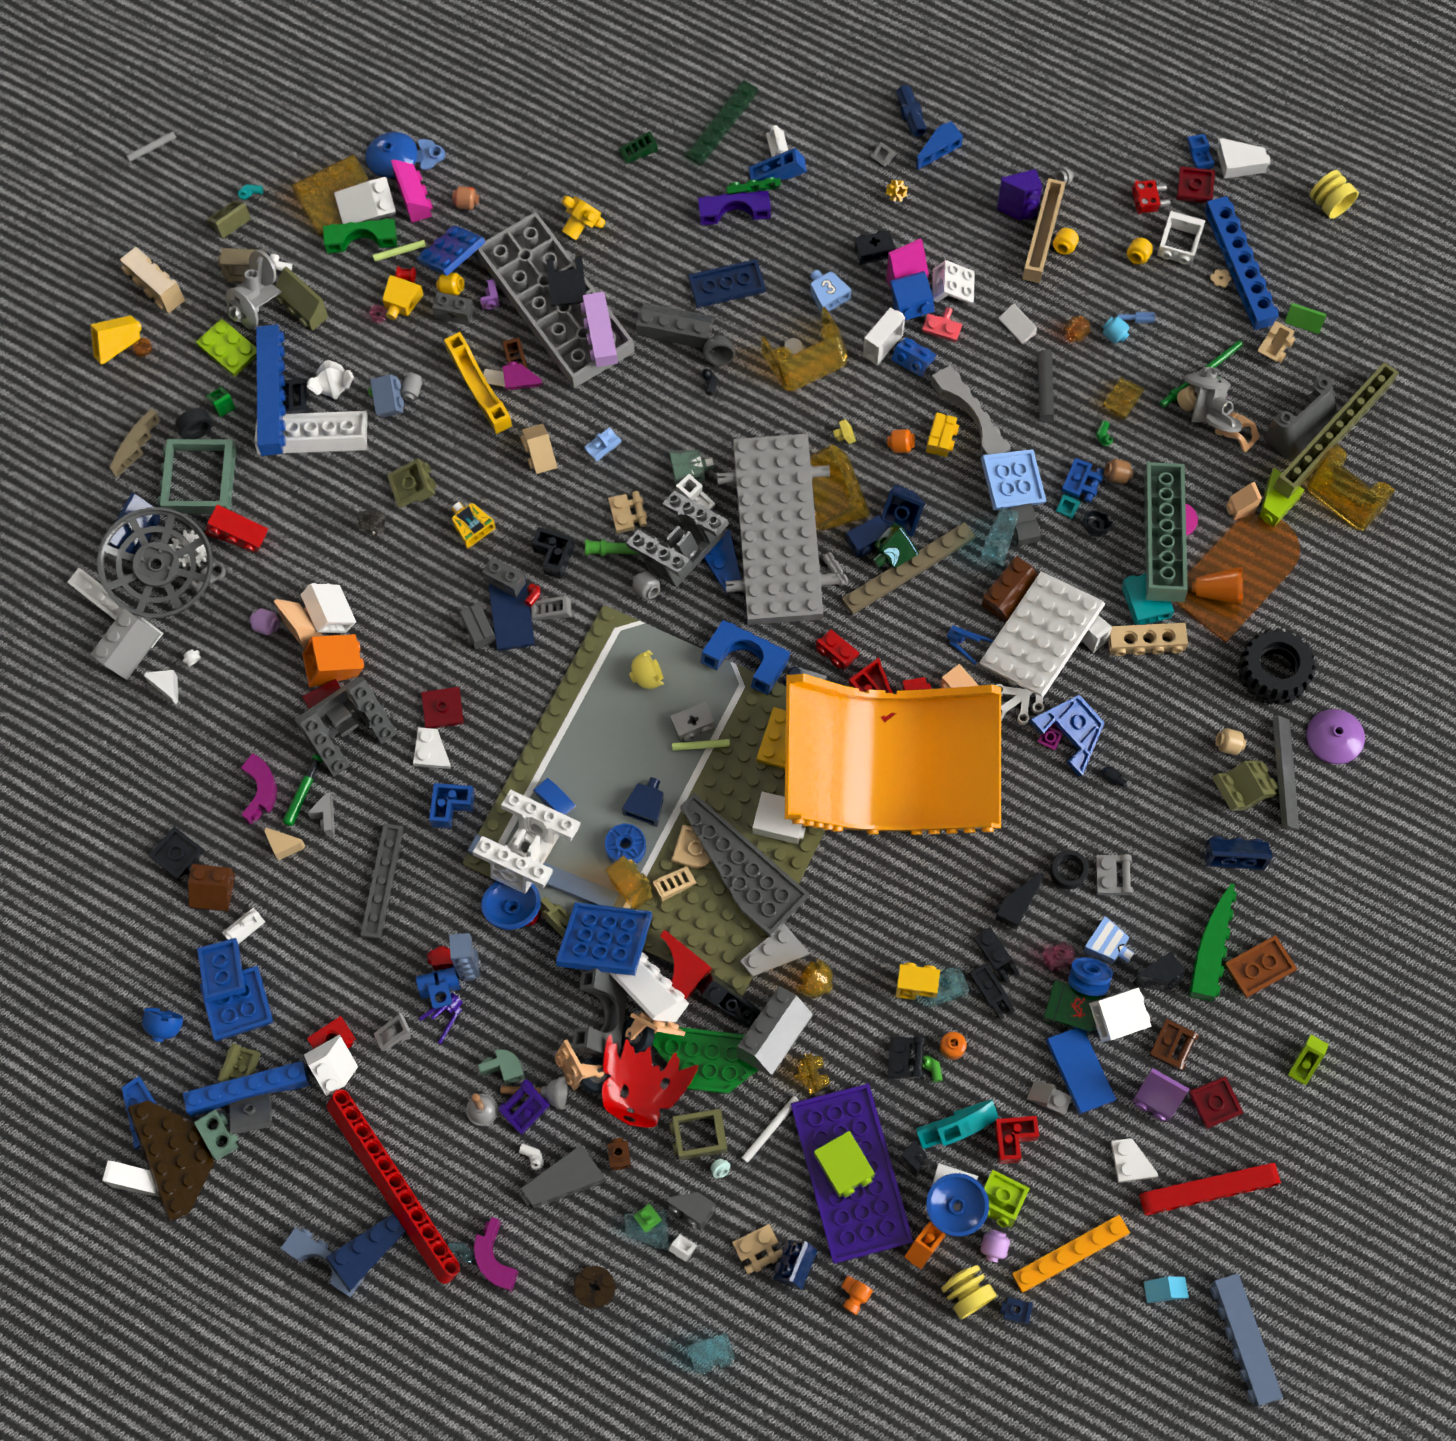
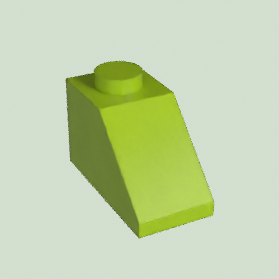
[1288,1034,1329,1085]

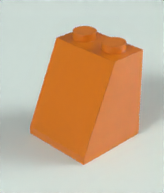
[302,634,364,687]

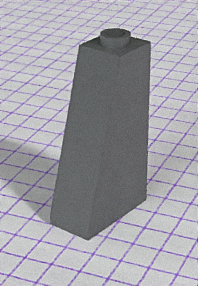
[521,1145,606,1208]

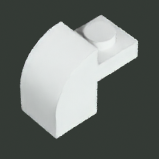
[676,474,715,510]

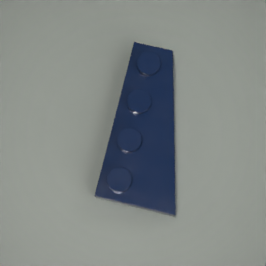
[326,1213,406,1293]

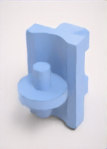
[584,427,622,461]

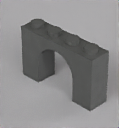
[572,968,628,1059]

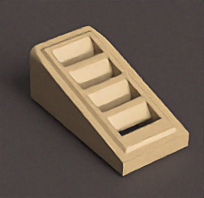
[652,866,697,902]

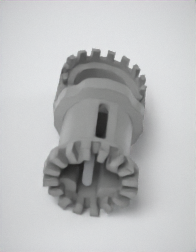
[191,562,226,592]

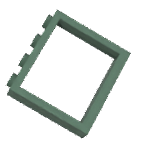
[158,439,236,514]

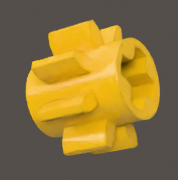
[885,180,908,202]

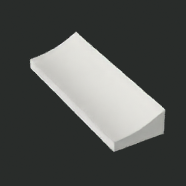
[254,411,368,454]

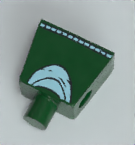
[872,523,920,568]

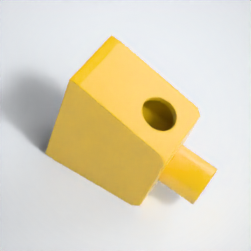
[383,275,423,320]

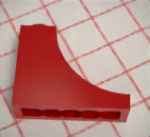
[660,930,713,1001]

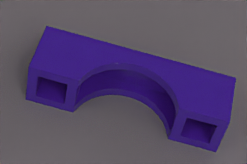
[698,190,771,226]

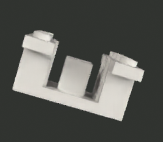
[473,789,580,894]

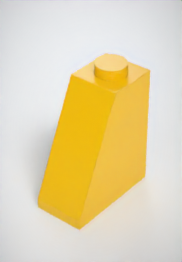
[90,315,141,364]

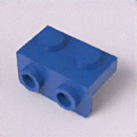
[891,337,937,377]

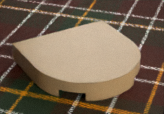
[671,825,711,869]

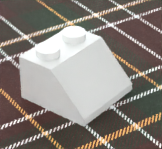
[304,1035,358,1096]

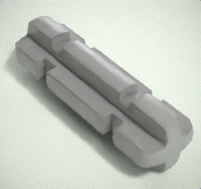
[823,552,848,586]

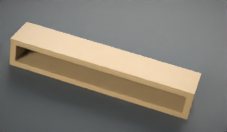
[1023,178,1066,283]

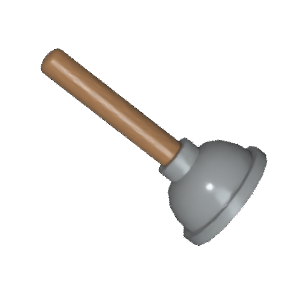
[500,1077,567,1110]
[466,1093,498,1126]

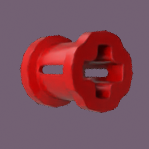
[395,266,416,283]

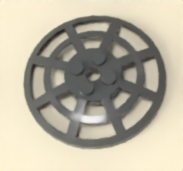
[97,507,213,618]

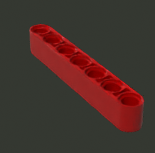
[1139,1163,1281,1216]

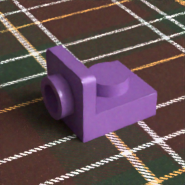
[480,279,500,310]

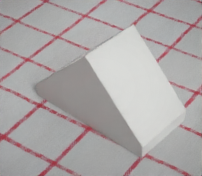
[144,670,178,704]

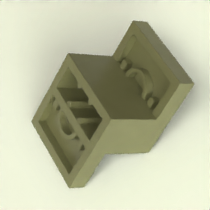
[1212,761,1279,811]

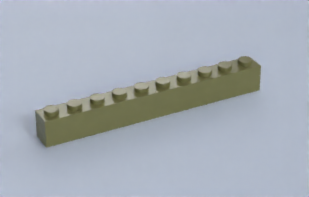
[1273,362,1399,499]

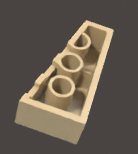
[119,247,185,314]

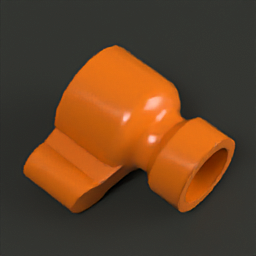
[841,1275,873,1315]

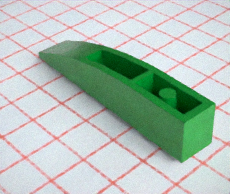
[1188,883,1237,1002]

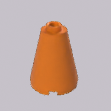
[1192,567,1243,605]

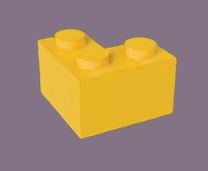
[896,963,940,1000]

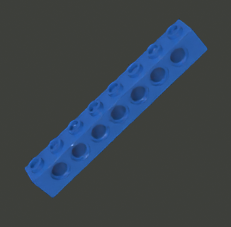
[1204,196,1279,330]

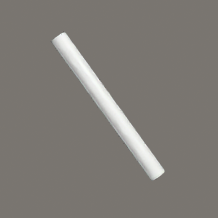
[742,1096,799,1163]

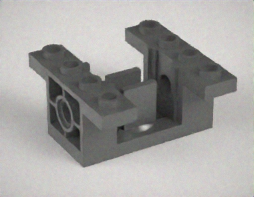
[626,491,729,588]
[294,676,397,776]

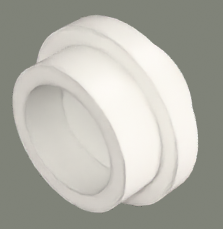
[182,649,201,666]

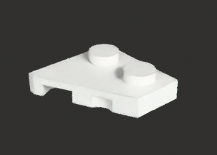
[413,727,451,769]
[1111,1138,1158,1183]

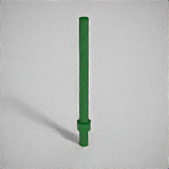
[1159,340,1243,408]

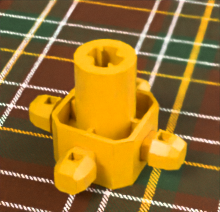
[561,196,605,240]

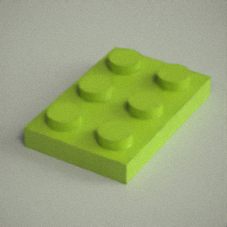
[196,319,257,377]

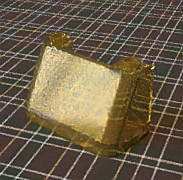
[810,444,870,531]
[1307,444,1395,530]

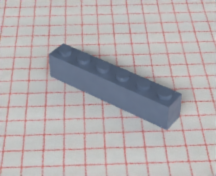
[1210,1273,1283,1407]

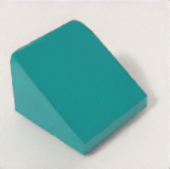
[1056,494,1081,519]

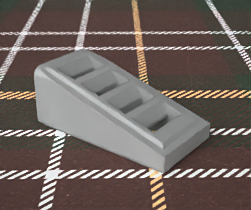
[531,596,572,620]

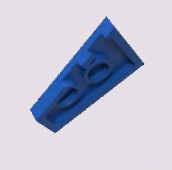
[703,529,741,594]

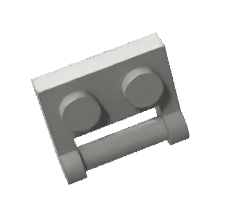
[1095,854,1133,895]

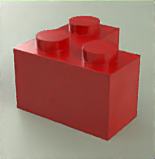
[994,1116,1039,1164]

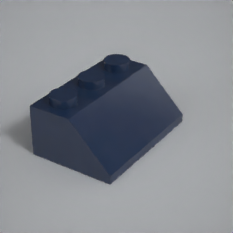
[108,493,160,555]
[1206,836,1272,870]

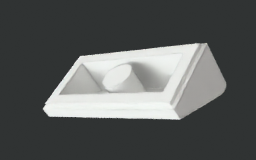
[999,304,1037,344]

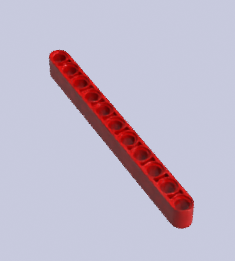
[326,1089,460,1284]

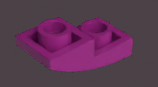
[1037,723,1063,751]

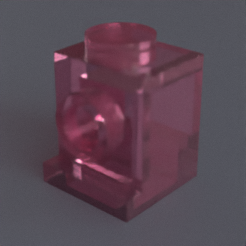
[1042,942,1075,973]

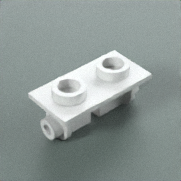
[766,125,788,157]
[222,908,265,944]

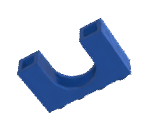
[700,620,790,696]

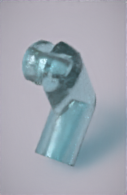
[448,1242,475,1264]

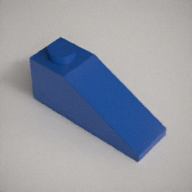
[916,121,963,169]
[749,148,807,181]

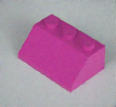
[391,160,433,223]

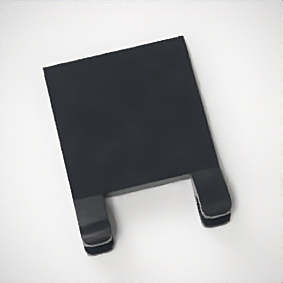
[546,256,586,307]

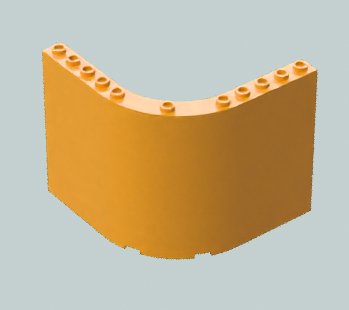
[785,674,1001,835]

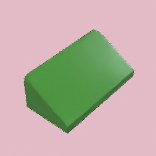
[1285,303,1327,334]

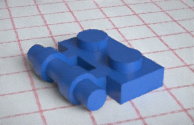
[1061,458,1104,503]

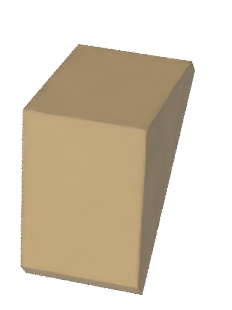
[265,828,305,860]

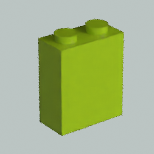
[814,1131,875,1198]

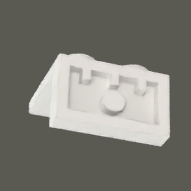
[932,260,974,304]

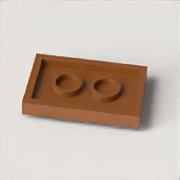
[1224,935,1297,999]

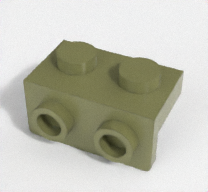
[218,1043,261,1083]

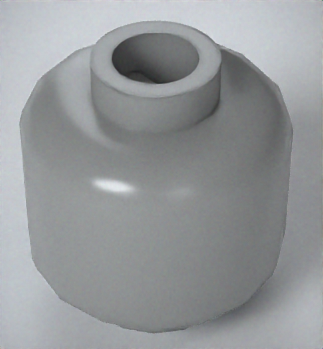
[632,571,660,600]

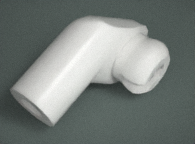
[270,254,292,271]
[519,1144,544,1170]

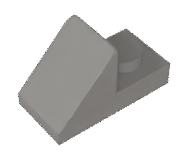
[308,793,335,836]
[374,1014,411,1051]
[1026,1081,1072,1116]

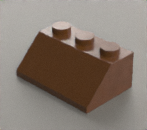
[981,556,1038,622]

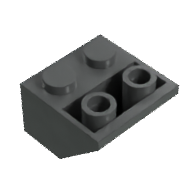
[667,1192,716,1231]

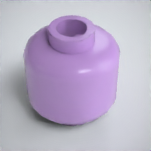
[250,608,280,635]
[980,1230,1010,1262]

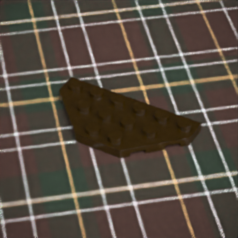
[128,1100,214,1222]

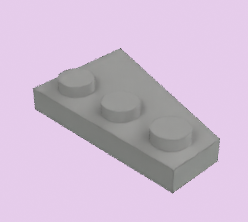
[739,924,810,977]

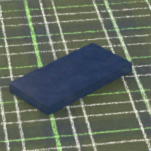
[688,259,766,308]
[488,575,535,651]

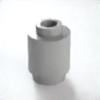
[400,373,422,402]

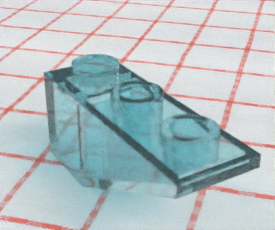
[981,508,1019,566]

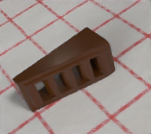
[502,337,528,369]

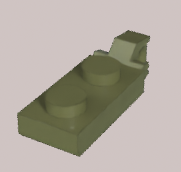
[539,896,570,938]

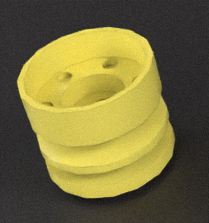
[1309,170,1359,219]
[941,1265,997,1320]

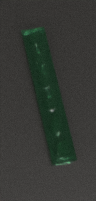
[686,80,758,167]

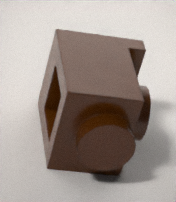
[607,1138,632,1171]

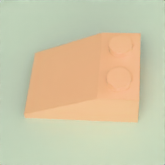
[274,599,323,649]

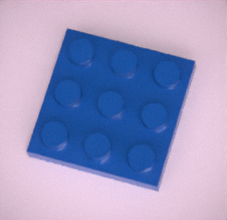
[416,225,486,276]
[200,966,274,1042]

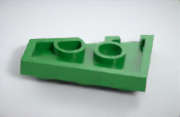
[726,177,781,195]

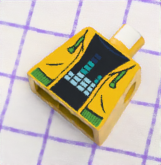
[452,502,496,549]

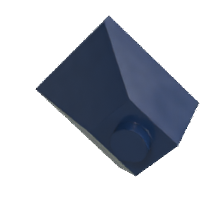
[881,484,925,537]

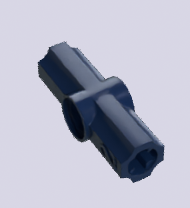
[896,85,927,137]

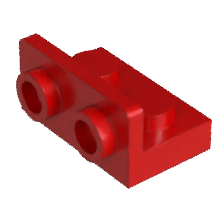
[816,629,859,670]

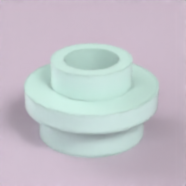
[710,1159,730,1178]

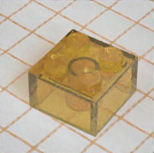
[605,855,653,909]

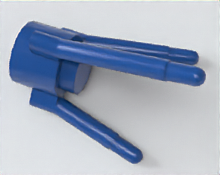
[947,625,994,665]

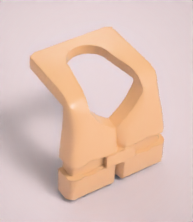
[1215,412,1260,452]

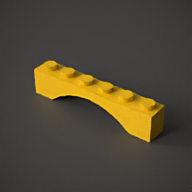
[444,332,512,434]

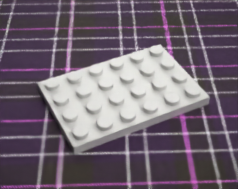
[979,571,1105,697]

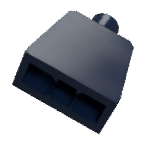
[622,777,664,827]

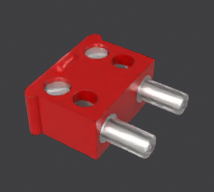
[1132,180,1170,215]

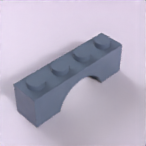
[449,933,480,981]
[281,1227,364,1297]

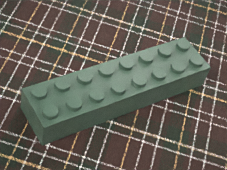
[1144,462,1187,602]

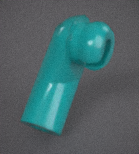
[238,184,263,200]

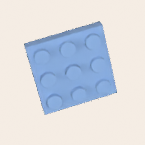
[981,449,1046,510]

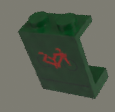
[1042,980,1101,1036]

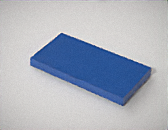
[1045,1028,1116,1115]

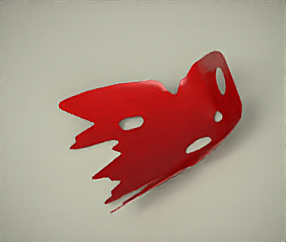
[602,1035,698,1128]

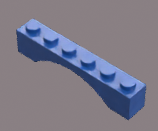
[183,1061,310,1117]

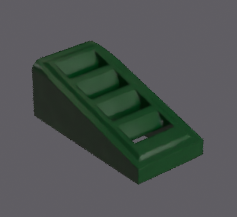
[619,131,658,164]

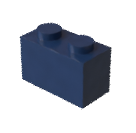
[846,515,887,558]

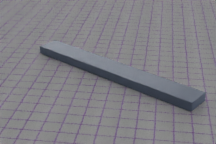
[468,835,619,907]

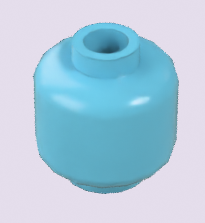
[1102,316,1130,344]

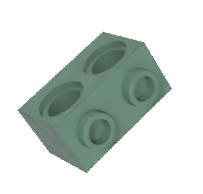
[194,1109,239,1160]

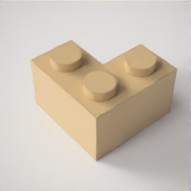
[520,424,558,474]

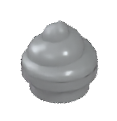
[1055,168,1074,186]

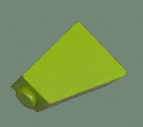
[1259,468,1304,527]

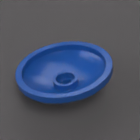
[365,132,418,178]
[481,881,541,930]
[926,1173,989,1237]

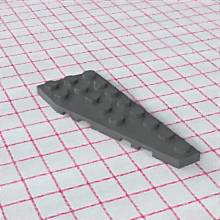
[680,793,810,937]

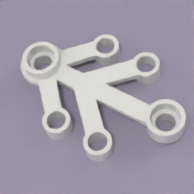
[995,680,1044,725]

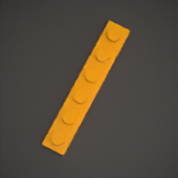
[1012,1215,1130,1293]

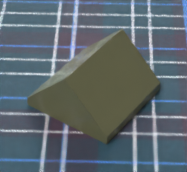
[206,200,251,239]

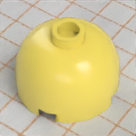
[629,650,664,689]

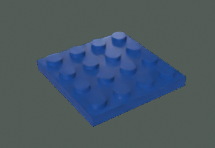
[556,902,652,976]

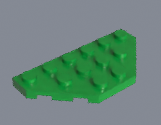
[652,1027,758,1095]

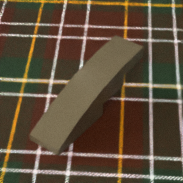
[110,408,160,478]

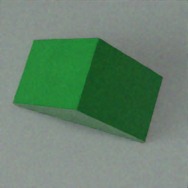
[206,387,236,418]

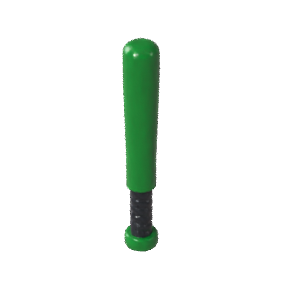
[283,754,323,826]

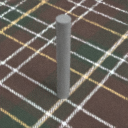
[126,132,176,161]

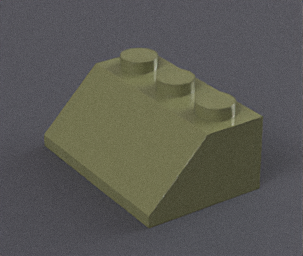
[275,266,328,331]

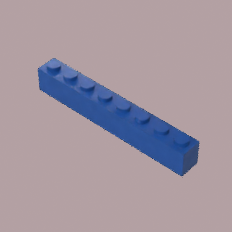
[256,324,286,456]

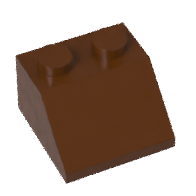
[188,864,235,912]

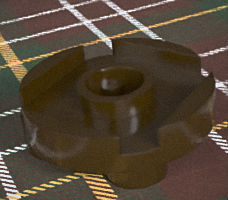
[574,1266,616,1309]

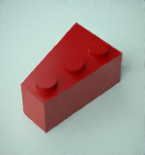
[204,504,268,553]
[849,658,897,722]

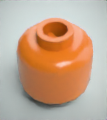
[887,429,915,453]
[940,1032,967,1060]

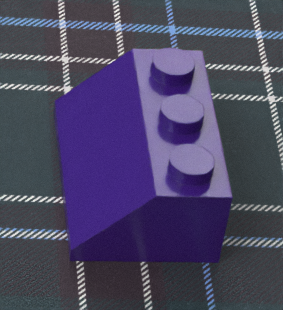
[997,169,1042,220]

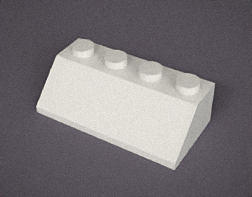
[609,952,689,1022]

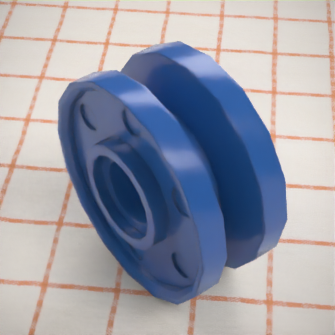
[605,823,646,868]
[1068,957,1113,996]

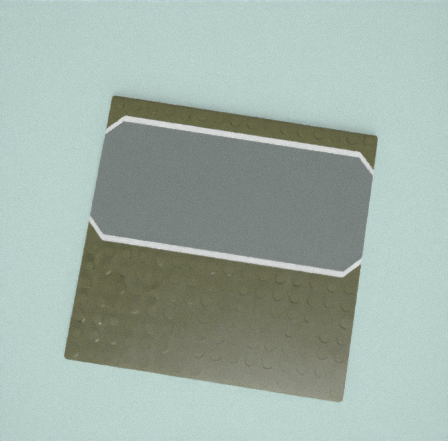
[463,606,826,996]

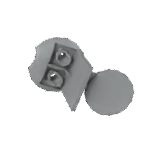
[225,250,281,329]
[1185,367,1242,432]

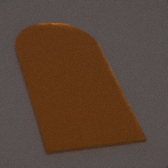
[1175,514,1300,643]

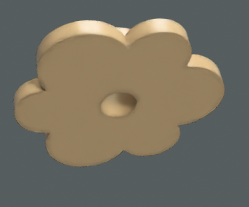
[1210,269,1231,288]

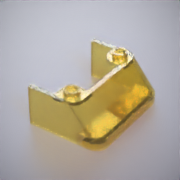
[761,307,848,391]

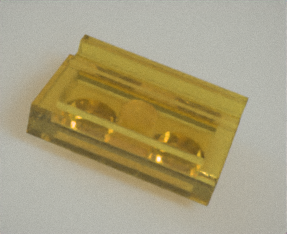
[1102,376,1144,419]

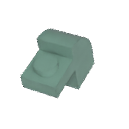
[478,1050,525,1085]

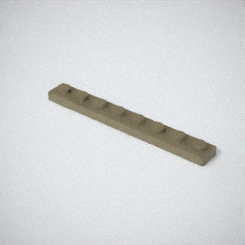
[842,522,976,615]

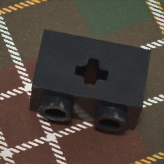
[854,230,895,265]

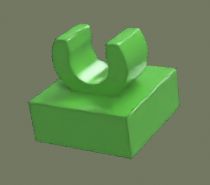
[633,1203,662,1234]

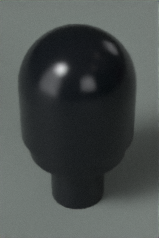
[1101,766,1127,788]

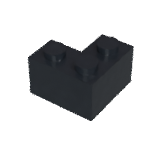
[532,527,575,580]

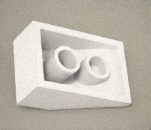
[334,177,396,224]

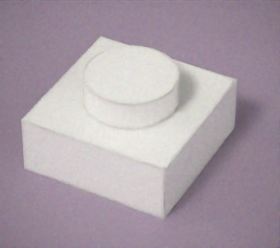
[669,1235,697,1262]

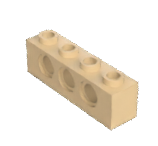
[1108,623,1188,656]

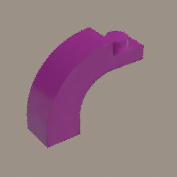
[241,753,277,825]
[474,1217,519,1293]

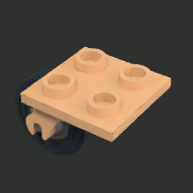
[622,1012,685,1053]
[555,1040,611,1094]

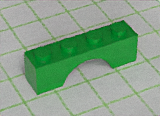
[323,218,398,254]

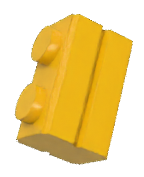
[926,413,959,457]

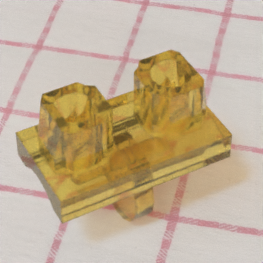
[794,1053,830,1095]

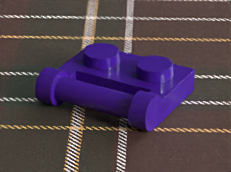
[498,1079,550,1134]

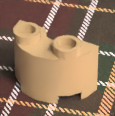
[1257,321,1295,363]

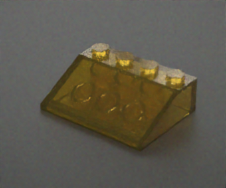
[291,154,369,236]

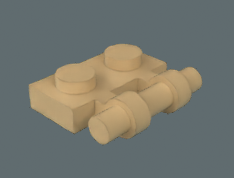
[608,491,647,534]
[732,1224,783,1274]

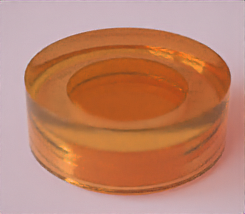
[133,338,152,357]

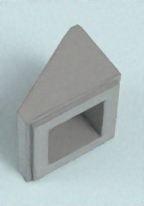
[871,142,897,166]

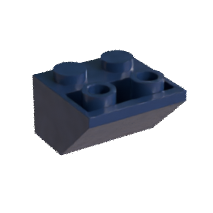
[773,1240,817,1290]

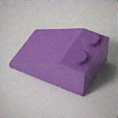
[1132,1068,1189,1122]

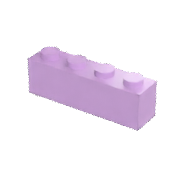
[580,292,618,367]

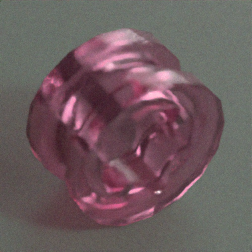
[370,305,386,323]

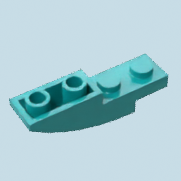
[916,1099,999,1149]

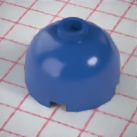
[142,1008,184,1042]

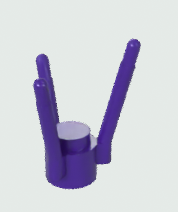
[419,993,463,1044]

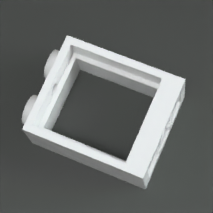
[1157,211,1205,265]
[863,307,905,366]

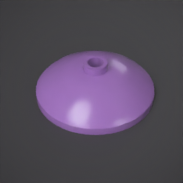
[1306,709,1365,764]

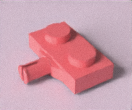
[922,307,962,342]

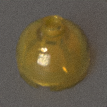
[796,957,833,998]

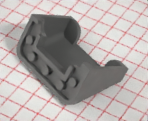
[1264,373,1338,460]

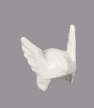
[307,360,354,400]

